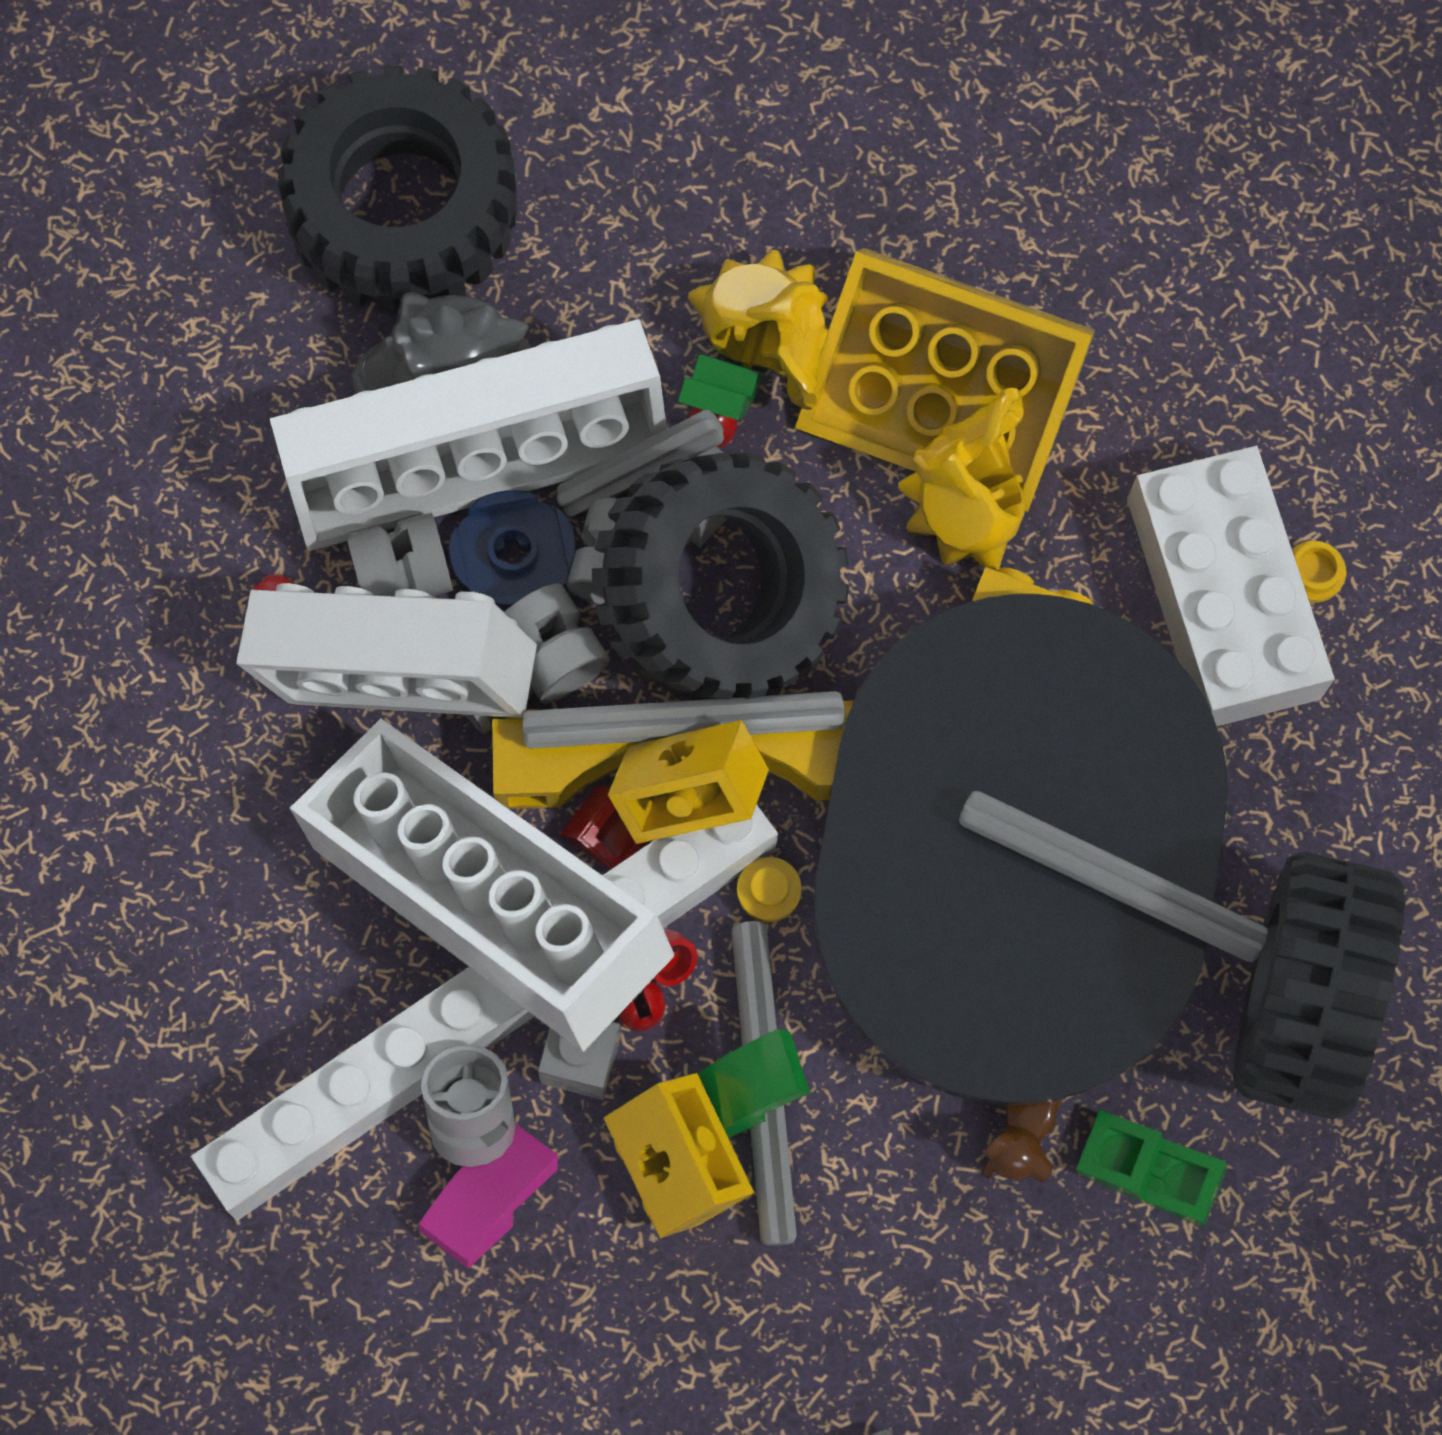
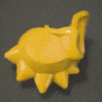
[688,250,828,410]
[898,387,1025,571]

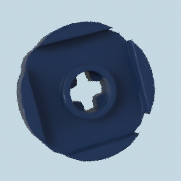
[449,490,576,612]

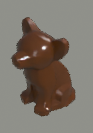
[983,1093,1082,1183]

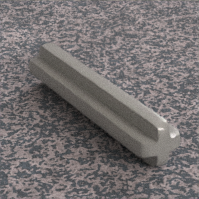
[556,410,724,518]

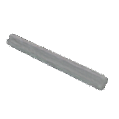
[522,691,844,749]
[959,791,1268,962]
[732,921,797,1246]

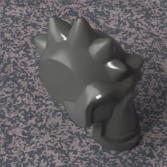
[351,292,533,394]

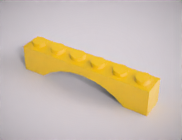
[492,701,854,809]

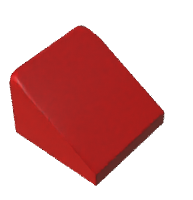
[560,785,649,870]

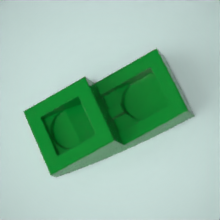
[678,354,764,420]
[698,1028,810,1138]
[1076,1110,1227,1228]

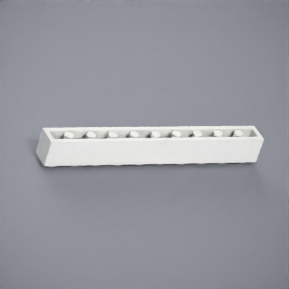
[191,805,778,1221]

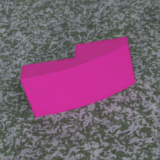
[419,1124,558,1269]

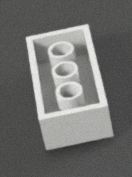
[1127,446,1335,726]
[236,583,537,718]

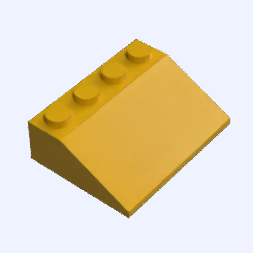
[795,248,1095,512]

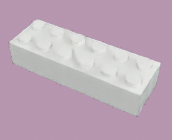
[270,319,667,552]
[290,719,675,1052]

